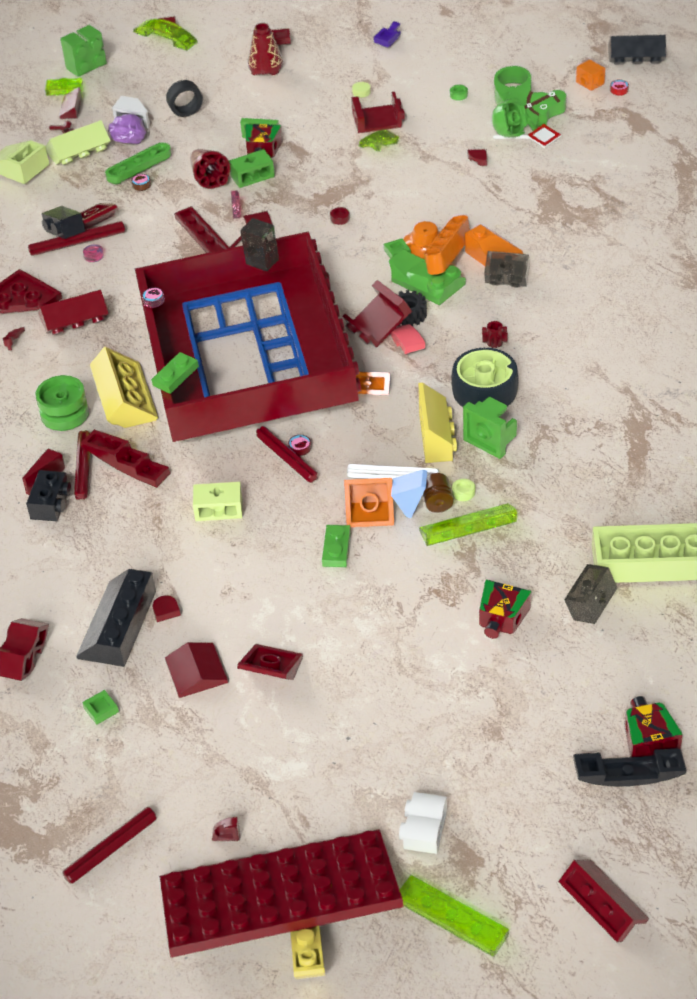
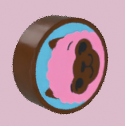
[131,174,151,191]

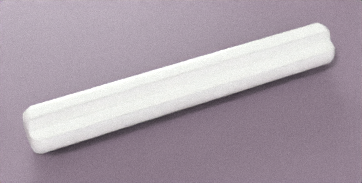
[347,464,439,480]

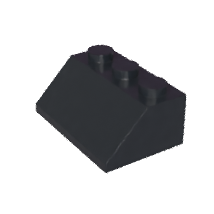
[608,35,666,65]

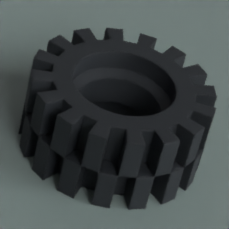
[397,290,427,326]

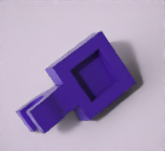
[373,21,401,47]

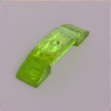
[133,19,198,51]

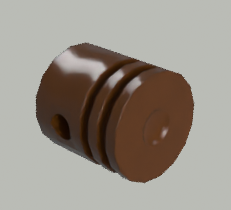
[423,473,453,513]

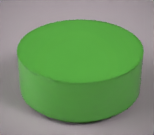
[450,85,468,101]

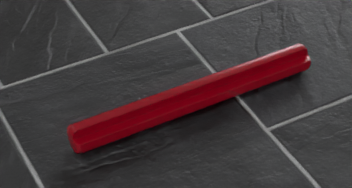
[28,221,125,256]

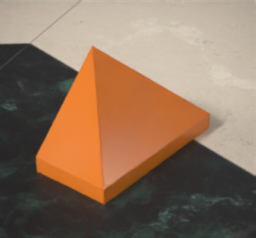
[356,372,390,395]

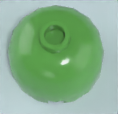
[492,99,528,138]

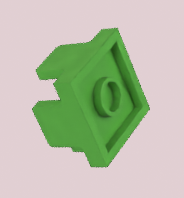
[463,397,517,459]

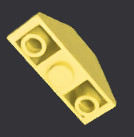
[290,926,325,979]

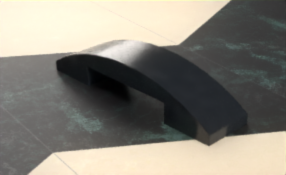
[573,748,687,787]

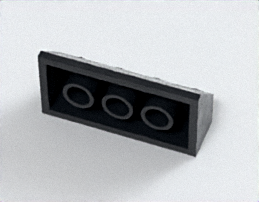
[76,569,156,667]

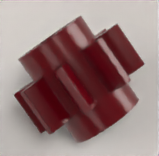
[482,321,508,348]

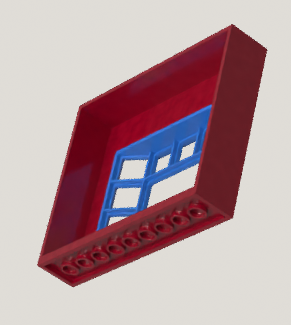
[135,231,361,442]

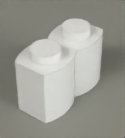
[399,792,447,854]

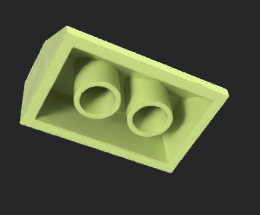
[45,120,110,165]

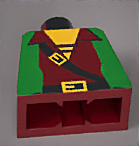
[246,124,283,158]
[479,579,532,639]
[624,696,683,757]

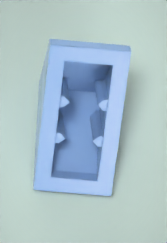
[391,470,427,518]

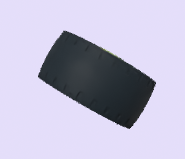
[451,347,518,407]

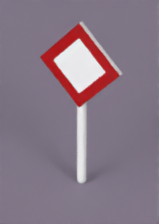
[493,124,561,148]

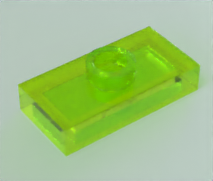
[45,78,83,96]

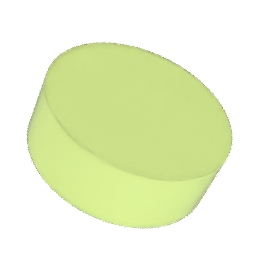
[352,82,371,98]
[452,479,475,501]

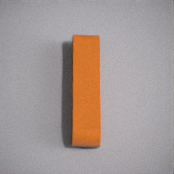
[424,215,470,275]

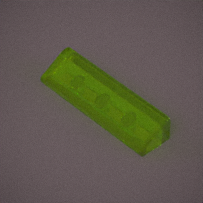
[419,503,517,546]

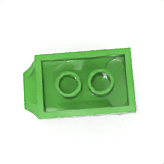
[389,249,466,306]

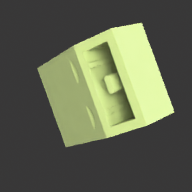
[0,140,49,184]

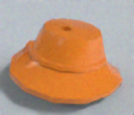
[403,221,440,259]

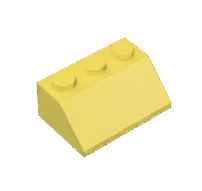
[418,382,457,463]

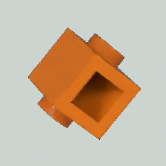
[576,59,605,91]

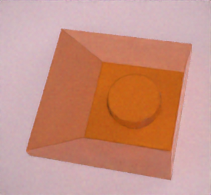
[465,224,523,271]

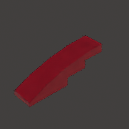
[80,429,171,488]

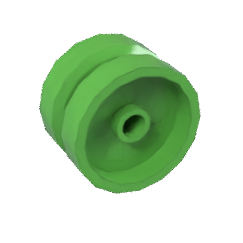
[35,375,89,431]

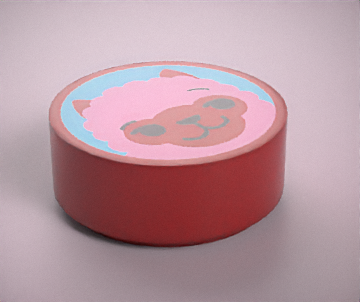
[610,80,629,96]

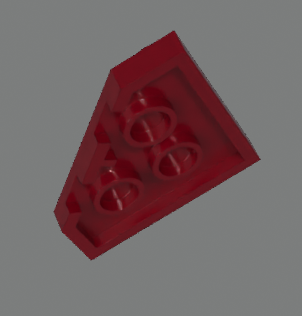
[0,269,63,314]

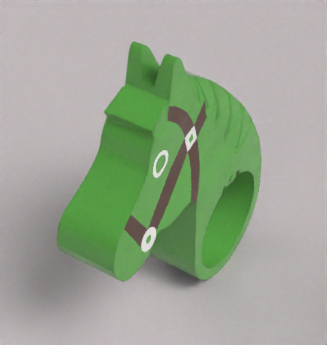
[494,66,566,131]

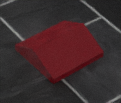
[81,203,117,230]
[165,642,228,698]
[237,644,303,680]

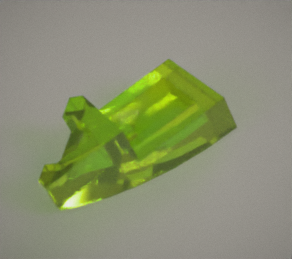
[359,129,399,152]

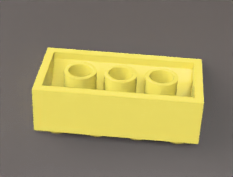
[90,347,158,428]

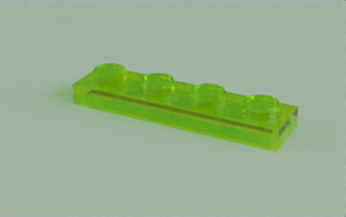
[400,875,509,957]

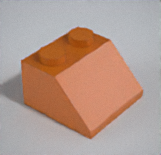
[344,477,394,527]

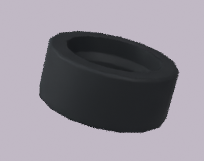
[166,80,203,117]

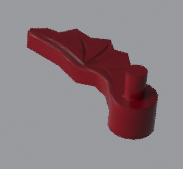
[3,327,25,350]

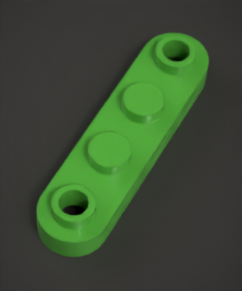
[105,143,171,184]

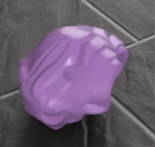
[108,114,146,144]

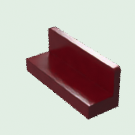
[558,860,649,942]

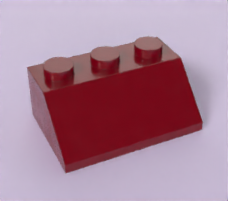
[38,289,109,335]

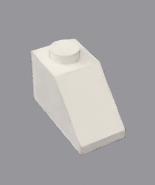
[112,96,150,128]

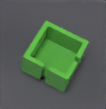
[60,25,107,77]

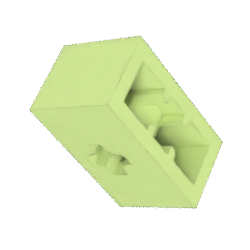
[193,482,243,521]

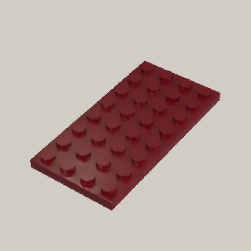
[159,829,404,958]

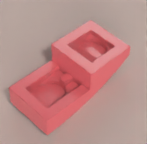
[390,324,425,354]

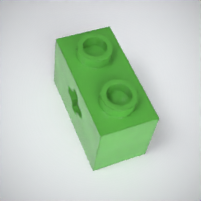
[229,149,275,188]

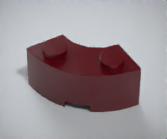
[0,618,49,681]

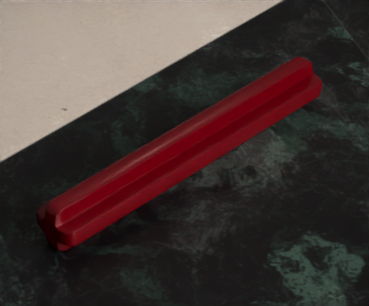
[256,426,318,483]
[74,430,90,500]
[62,807,157,884]

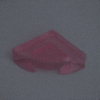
[231,190,241,219]

